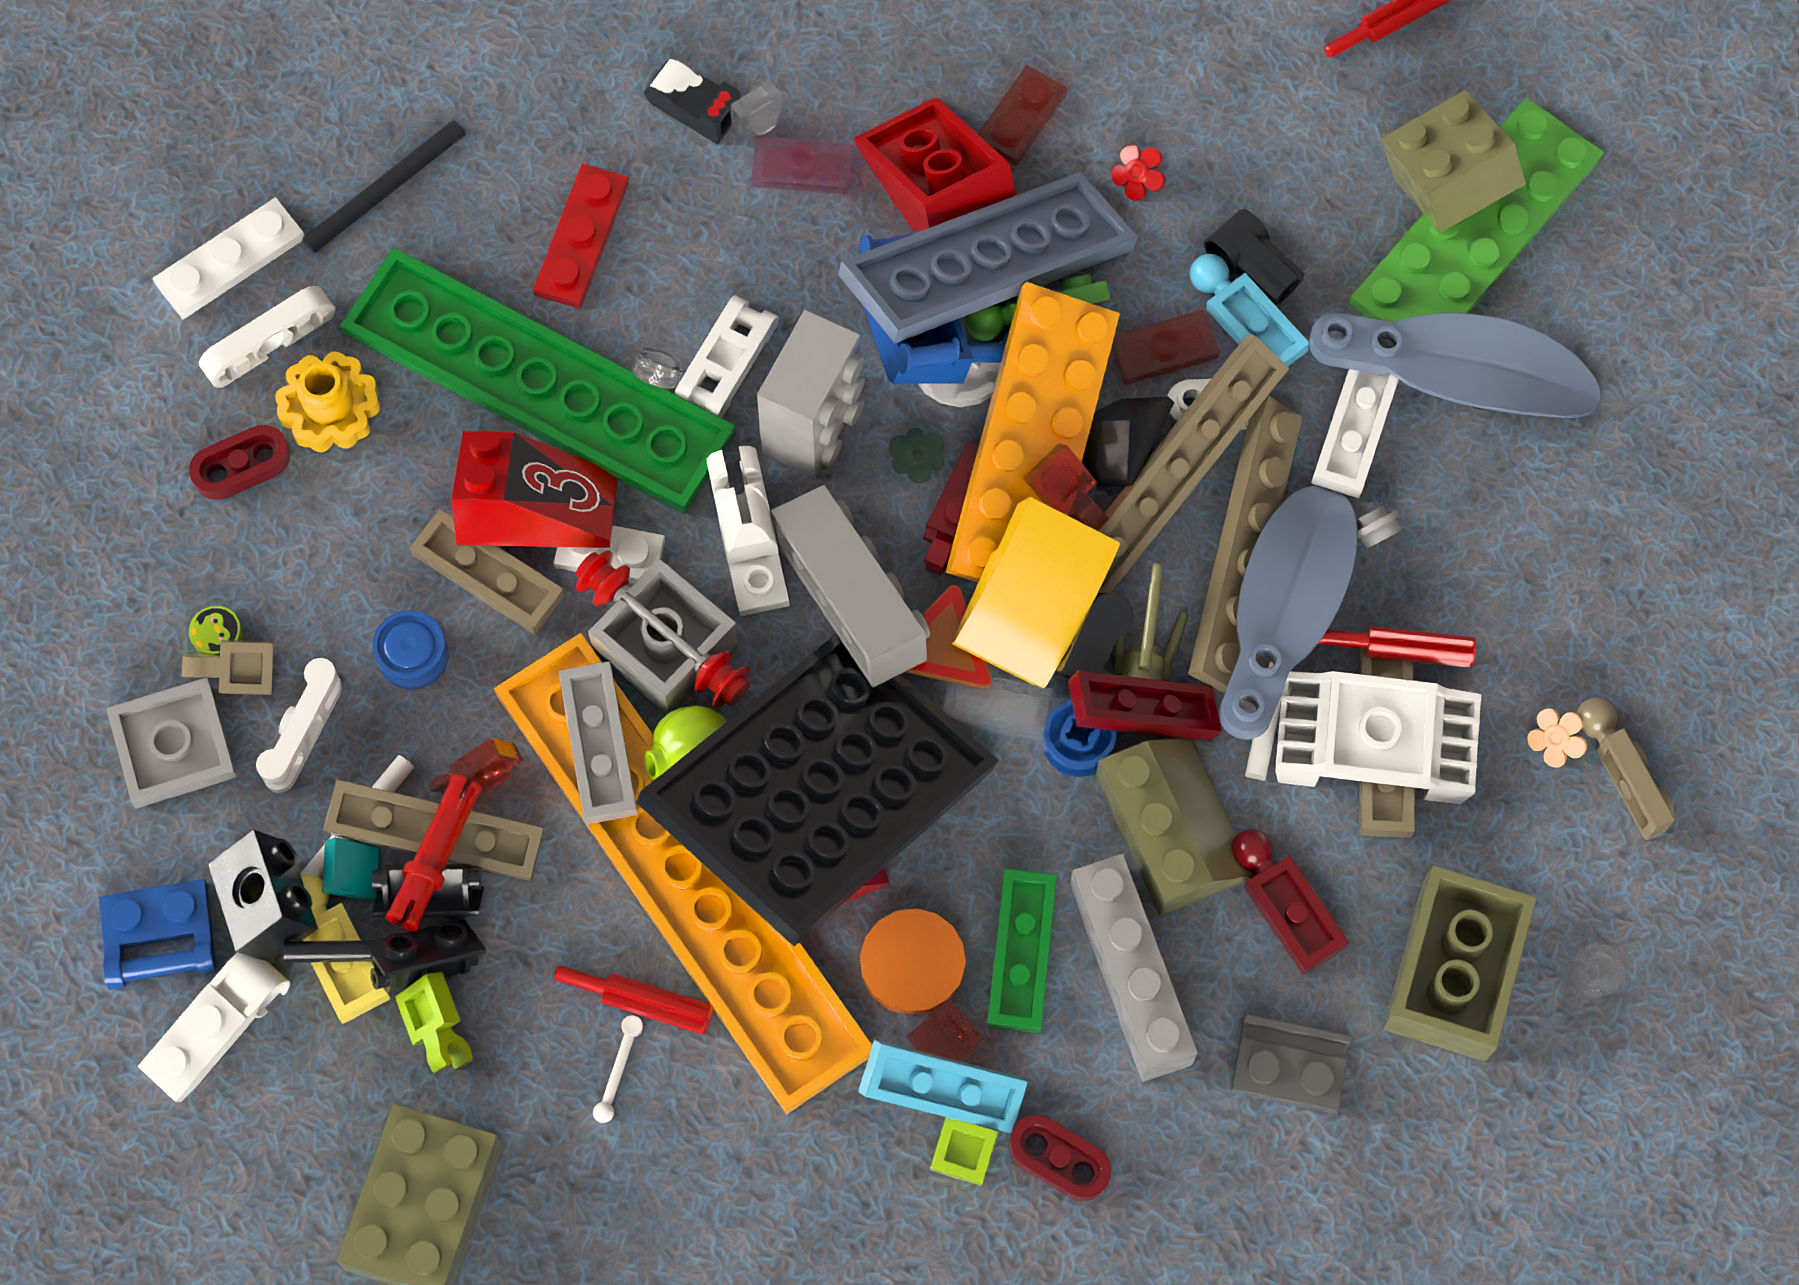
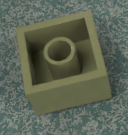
[1381,89,1526,233]

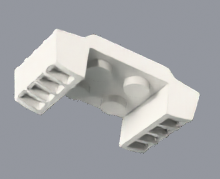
[1275,671,1481,804]

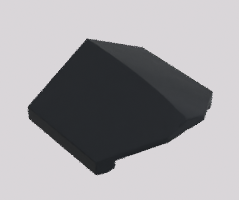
[1078,397,1175,486]

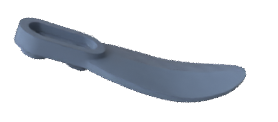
[1309,313,1601,418]
[1219,485,1357,740]

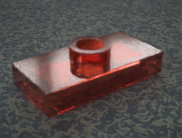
[1111,309,1220,385]

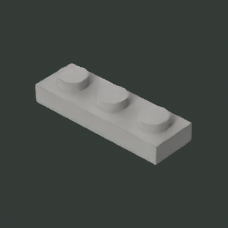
[558,661,638,825]

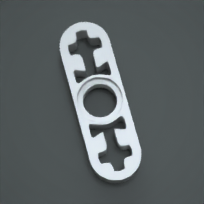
[199,286,336,388]

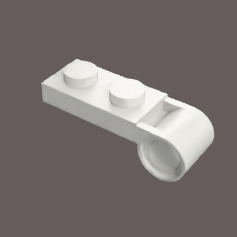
[138,953,290,1102]

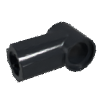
[1204,209,1305,306]

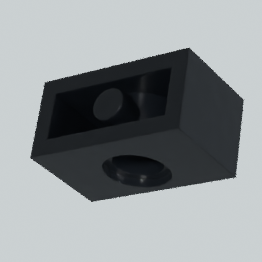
[208,829,318,963]

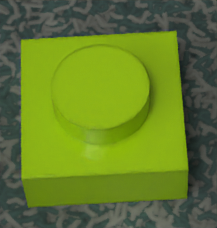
[930,1117,998,1186]

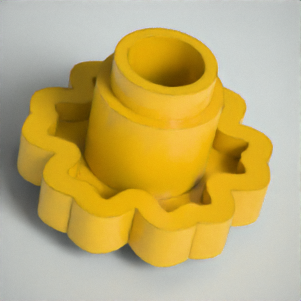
[275,351,380,453]

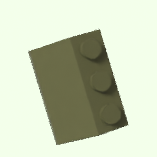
[1095,738,1256,916]

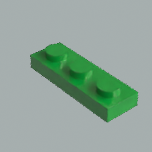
[987,869,1057,1034]

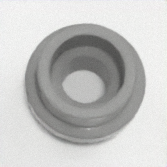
[1357,505,1402,549]

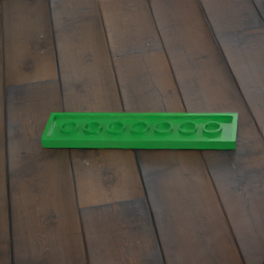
[340,247,736,515]

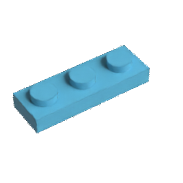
[858,1039,1028,1133]

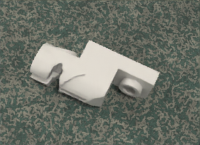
[706,446,790,616]

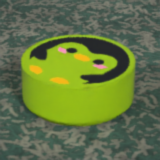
[189,606,243,655]

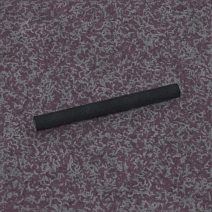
[302,120,465,253]

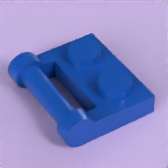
[98,879,217,990]

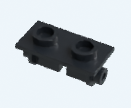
[372,863,484,921]
[365,919,486,992]

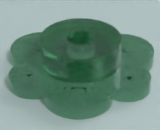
[889,427,944,483]

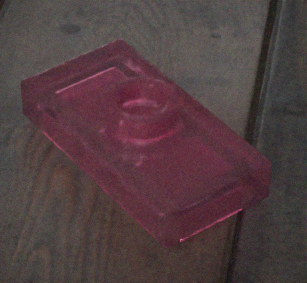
[751,137,853,194]

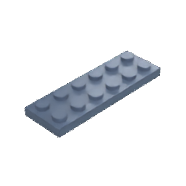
[838,171,1138,344]

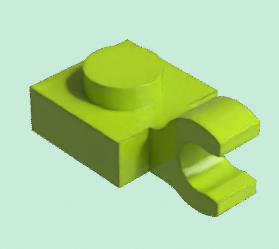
[395,972,473,1073]

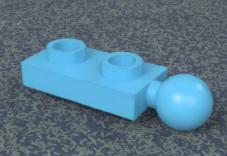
[1190,254,1309,367]

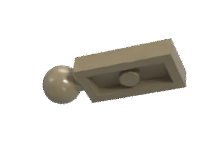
[1576,697,1675,841]

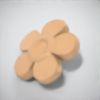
[1528,708,1588,768]

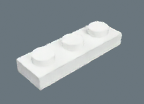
[153,197,305,320]
[1311,369,1398,499]

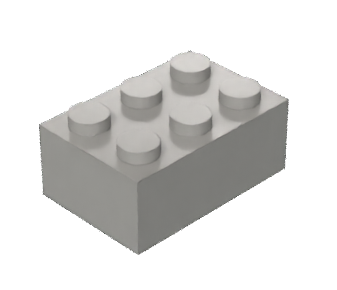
[757,309,865,479]

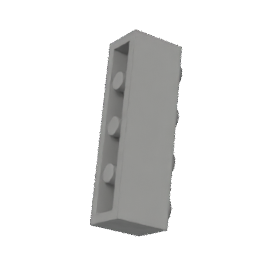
[770,485,930,687]
[1069,854,1198,1082]

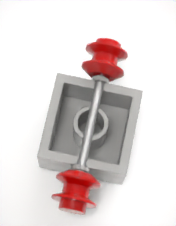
[575,550,750,715]

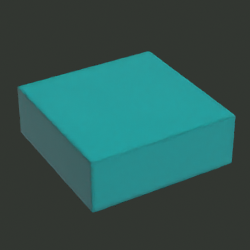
[322,837,379,900]

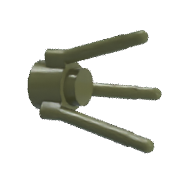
[1111,562,1189,681]

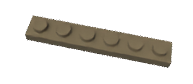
[1092,335,1289,593]
[1188,395,1302,692]

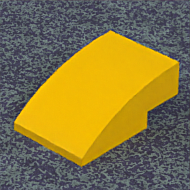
[951,497,1121,689]

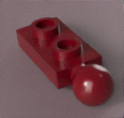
[1231,829,1349,975]

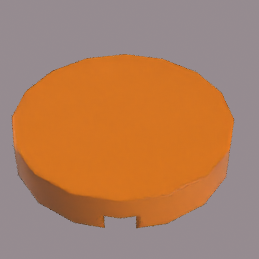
[860,908,966,1015]

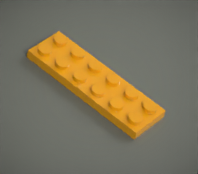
[945,282,1120,583]

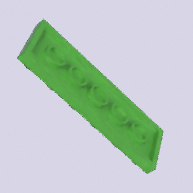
[1349,97,1604,322]

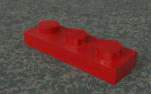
[533,163,629,309]

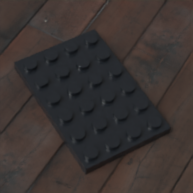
[636,633,998,947]

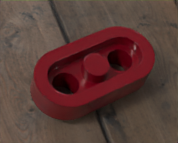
[189,425,290,500]
[1009,1115,1111,1201]

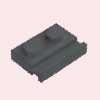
[1231,1014,1351,1114]

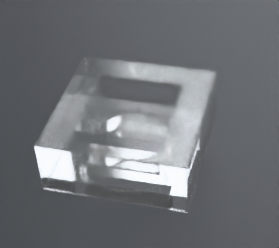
[730,80,783,139]

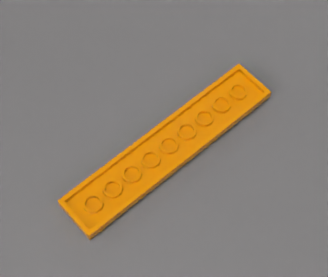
[494,633,872,1115]

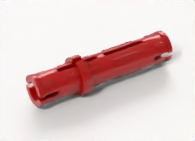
[385,775,482,932]

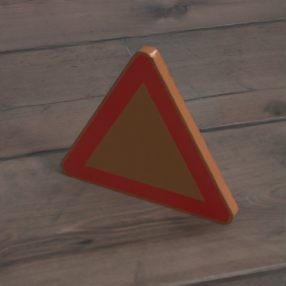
[905,585,992,689]

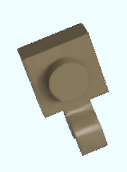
[182,640,273,695]

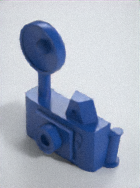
[859,230,1010,384]

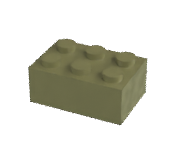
[1382,865,1537,1062]
[336,1103,503,1285]

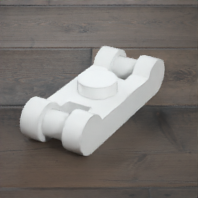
[674,295,779,419]
[256,658,342,793]

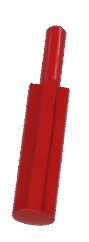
[1324,0,1451,58]
[1318,626,1476,668]
[554,965,713,1035]

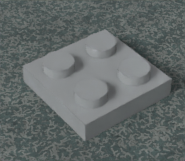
[106,677,237,809]

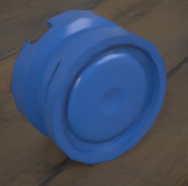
[372,610,449,690]
[1042,699,1117,777]

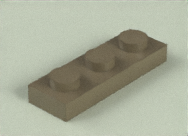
[409,509,565,635]

